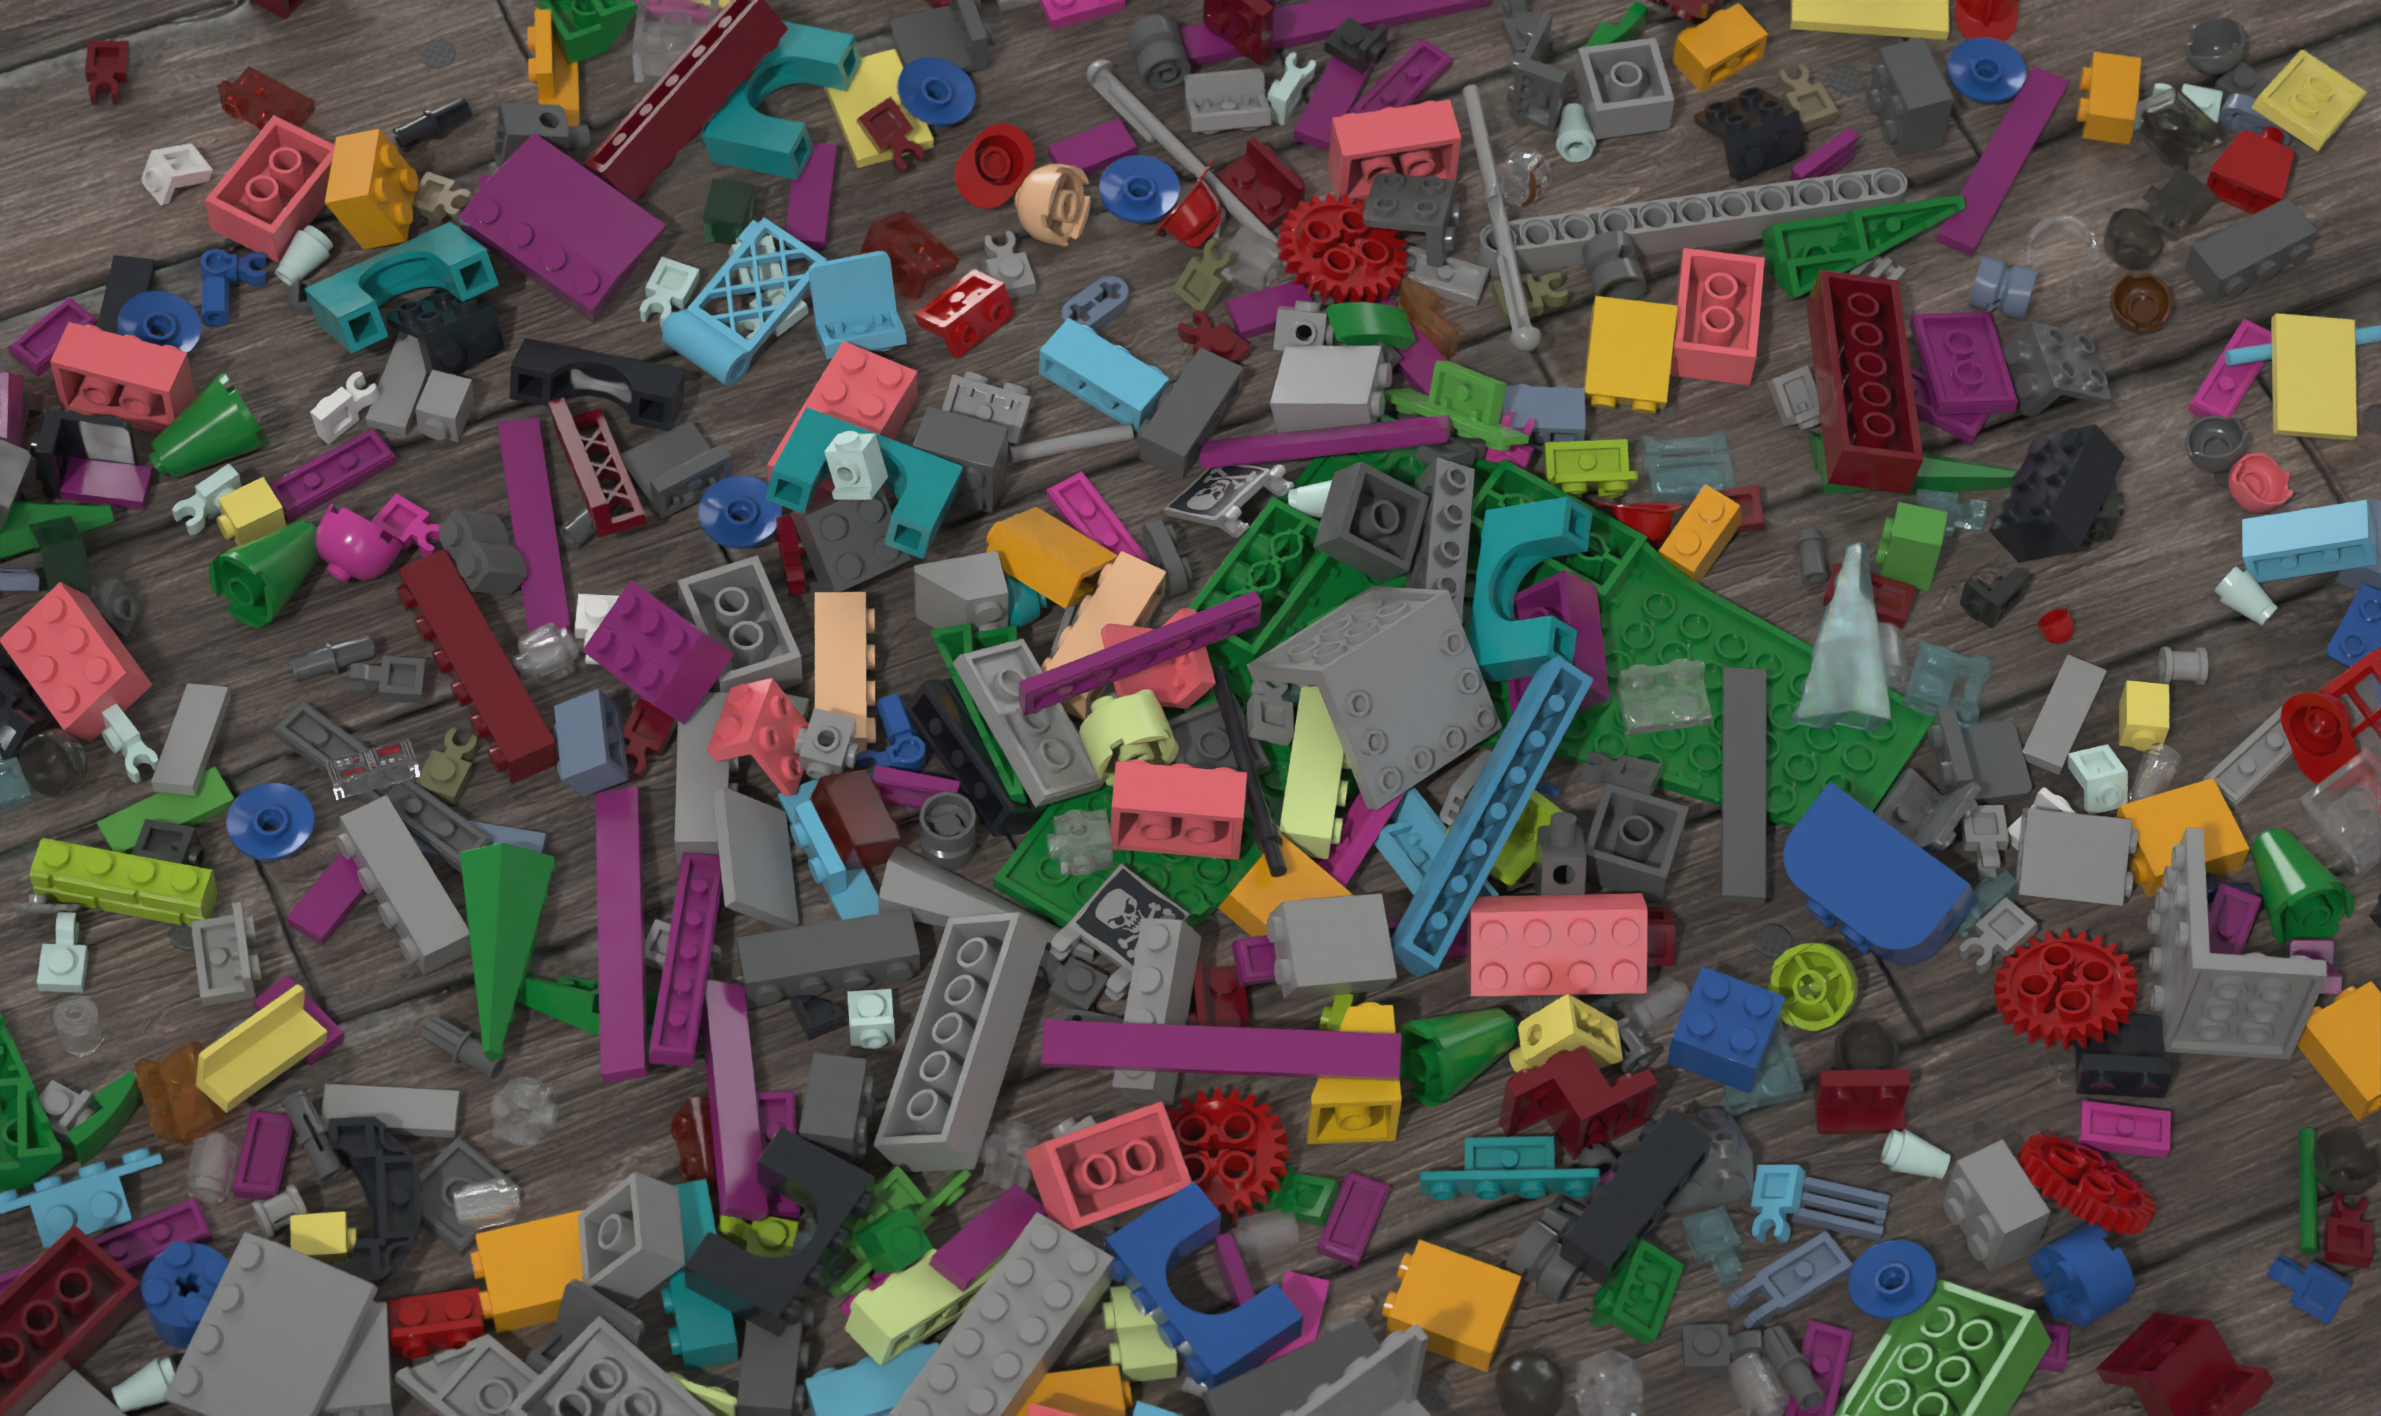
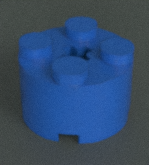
[2029,1222,2135,1328]
[142,1241,229,1350]

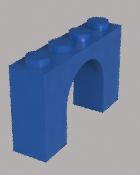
[1105,1182,1303,1390]

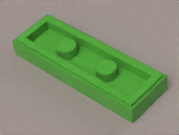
[97,767,235,855]

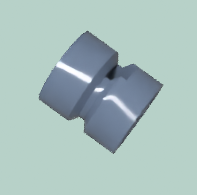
[1968,255,2038,321]

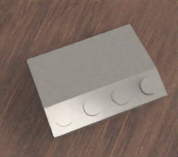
[163,1232,378,1416]
[504,1315,715,1416]

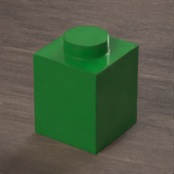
[854,1209,933,1273]

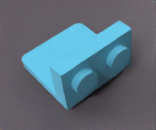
[808,251,907,360]

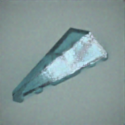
[1792,542,1891,732]

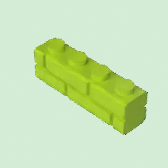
[29,838,218,927]

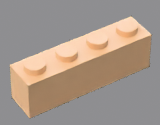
[1040,551,1166,720]
[815,592,876,760]

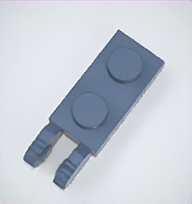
[1726,1231,1853,1331]

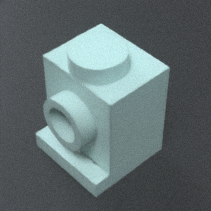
[824,431,888,500]

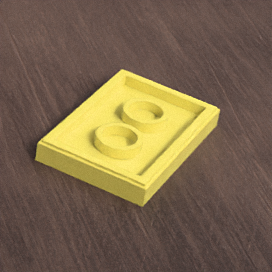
[824,49,934,168]
[2251,50,2367,152]
[2271,313,2357,441]

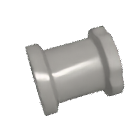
[2158,647,2208,685]
[250,1184,308,1240]

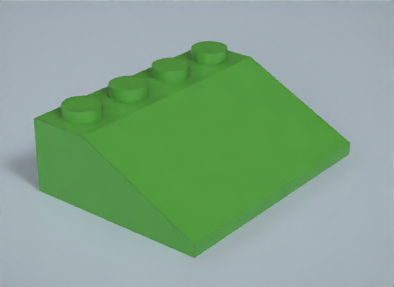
[1834,1279,2052,1416]

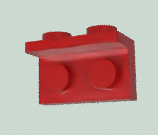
[914,269,1015,359]
[388,1287,485,1359]

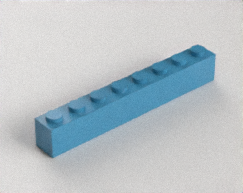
[1390,656,1594,978]

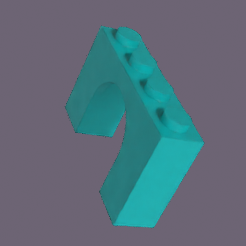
[703,21,862,180]
[304,221,499,354]
[765,407,963,560]
[1468,496,1592,683]

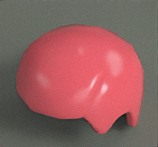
[2228,452,2293,514]

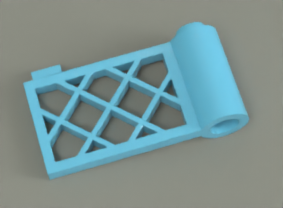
[661,217,827,387]

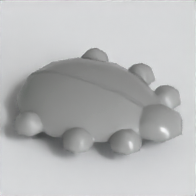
[12,894,81,914]

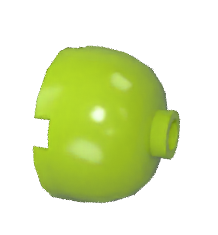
[1768,942,1858,1031]

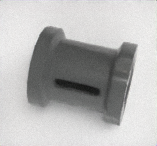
[1617,1017,1658,1074]

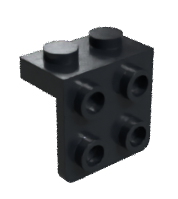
[1694,88,1806,181]
[386,287,505,377]
[31,409,138,500]
[2075,1015,2172,1099]

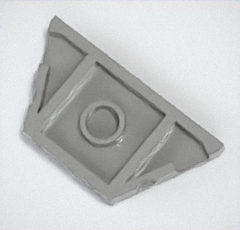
[395,1334,539,1416]

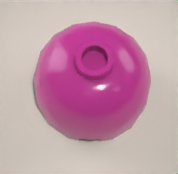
[316,504,403,583]

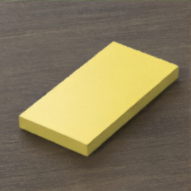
[1790,0,1949,40]

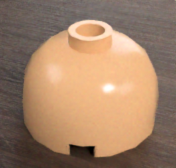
[1015,164,1090,247]

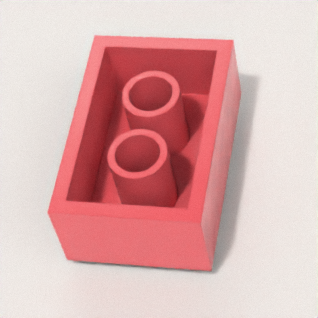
[1327,100,1461,203]
[205,116,335,263]
[1670,248,1765,385]
[50,322,196,434]
[0,582,152,742]
[1109,760,1247,860]
[1024,1101,1192,1232]

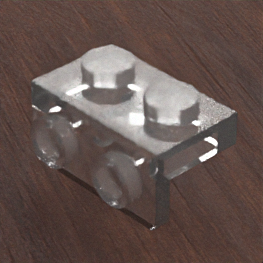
[1616,659,1712,736]

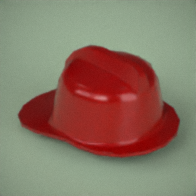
[1955,0,2019,42]
[954,123,1035,209]
[1154,159,1222,249]
[1591,501,1683,548]
[2280,690,2358,787]

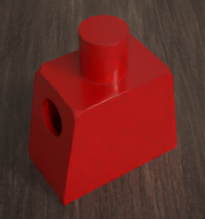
[2203,126,2294,215]

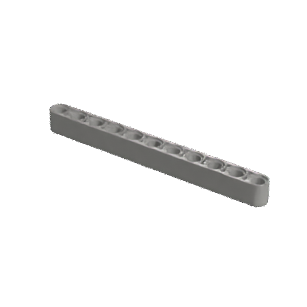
[1477,168,1907,276]

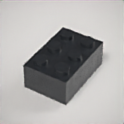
[1988,424,2125,563]

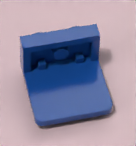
[2326,583,2381,684]

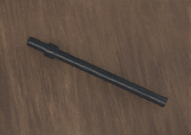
[1212,666,1287,877]

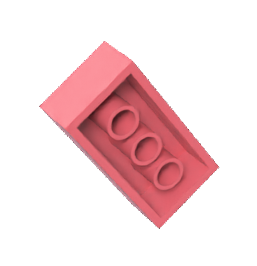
[767,341,918,504]
[1467,893,1648,997]

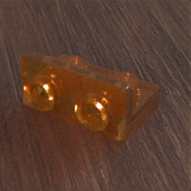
[134,1040,225,1146]

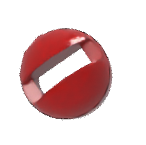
[2037,608,2074,644]

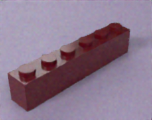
[583,0,789,202]
[396,549,558,785]

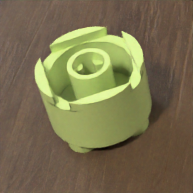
[1079,689,1179,787]

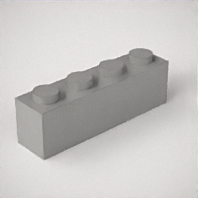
[675,692,739,863]
[336,795,471,975]
[1112,918,1201,1105]

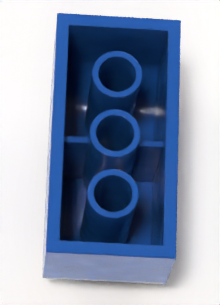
[1783,782,1978,966]

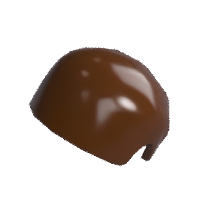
[2109,273,2173,334]

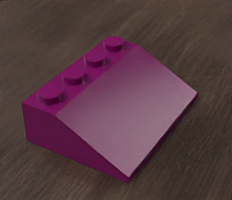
[458,133,667,323]

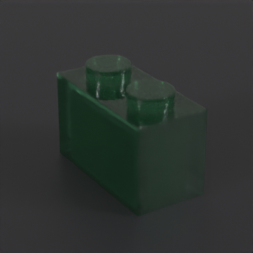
[29,516,93,593]

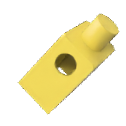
[1509,994,1623,1073]

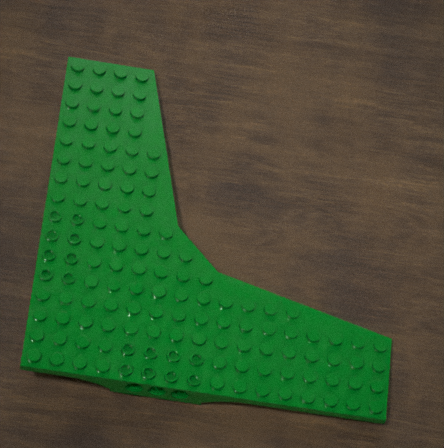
[993,414,1936,929]

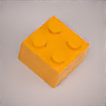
[325,129,419,250]

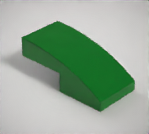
[1585,0,1648,47]
[1325,302,1416,350]
[66,1071,142,1166]
[1243,1163,1341,1227]

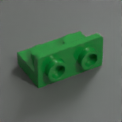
[1590,1239,1684,1345]

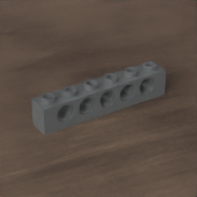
[1405,457,1475,624]

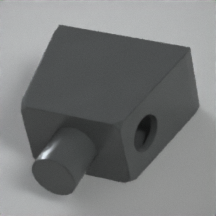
[492,103,590,170]
[1533,812,1586,895]

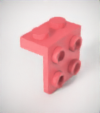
[1100,608,1216,709]
[706,678,809,796]

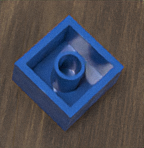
[1667,966,1785,1094]

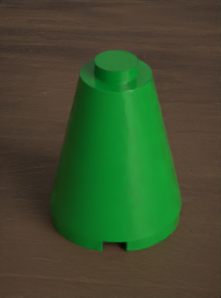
[148,372,270,479]
[208,520,321,628]
[2251,829,2355,946]
[1396,1007,1518,1107]

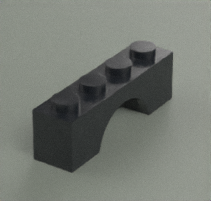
[510,338,685,431]

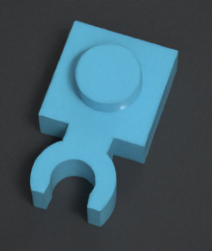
[1751,1165,1805,1243]

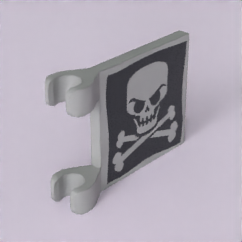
[1163,464,1294,538]
[1049,864,1190,1003]

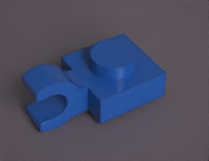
[2267,1254,2352,1324]

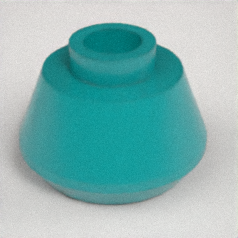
[1004,573,1047,630]

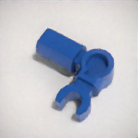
[200,249,266,326]
[857,693,927,787]

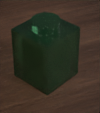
[703,178,754,245]

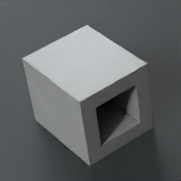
[415,370,475,442]

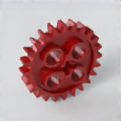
[1276,193,1409,304]
[1994,929,2138,1050]
[1162,1087,1291,1223]
[2017,1132,2156,1236]

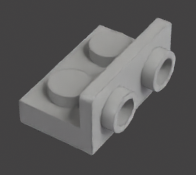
[942,371,1036,446]

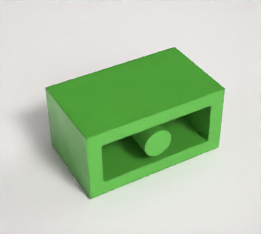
[1875,502,1948,591]

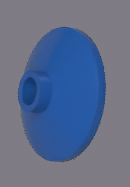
[1947,37,2026,103]
[897,57,975,126]
[1099,155,1180,223]
[117,291,201,355]
[698,476,782,549]
[226,783,315,861]
[1848,1240,1937,1320]

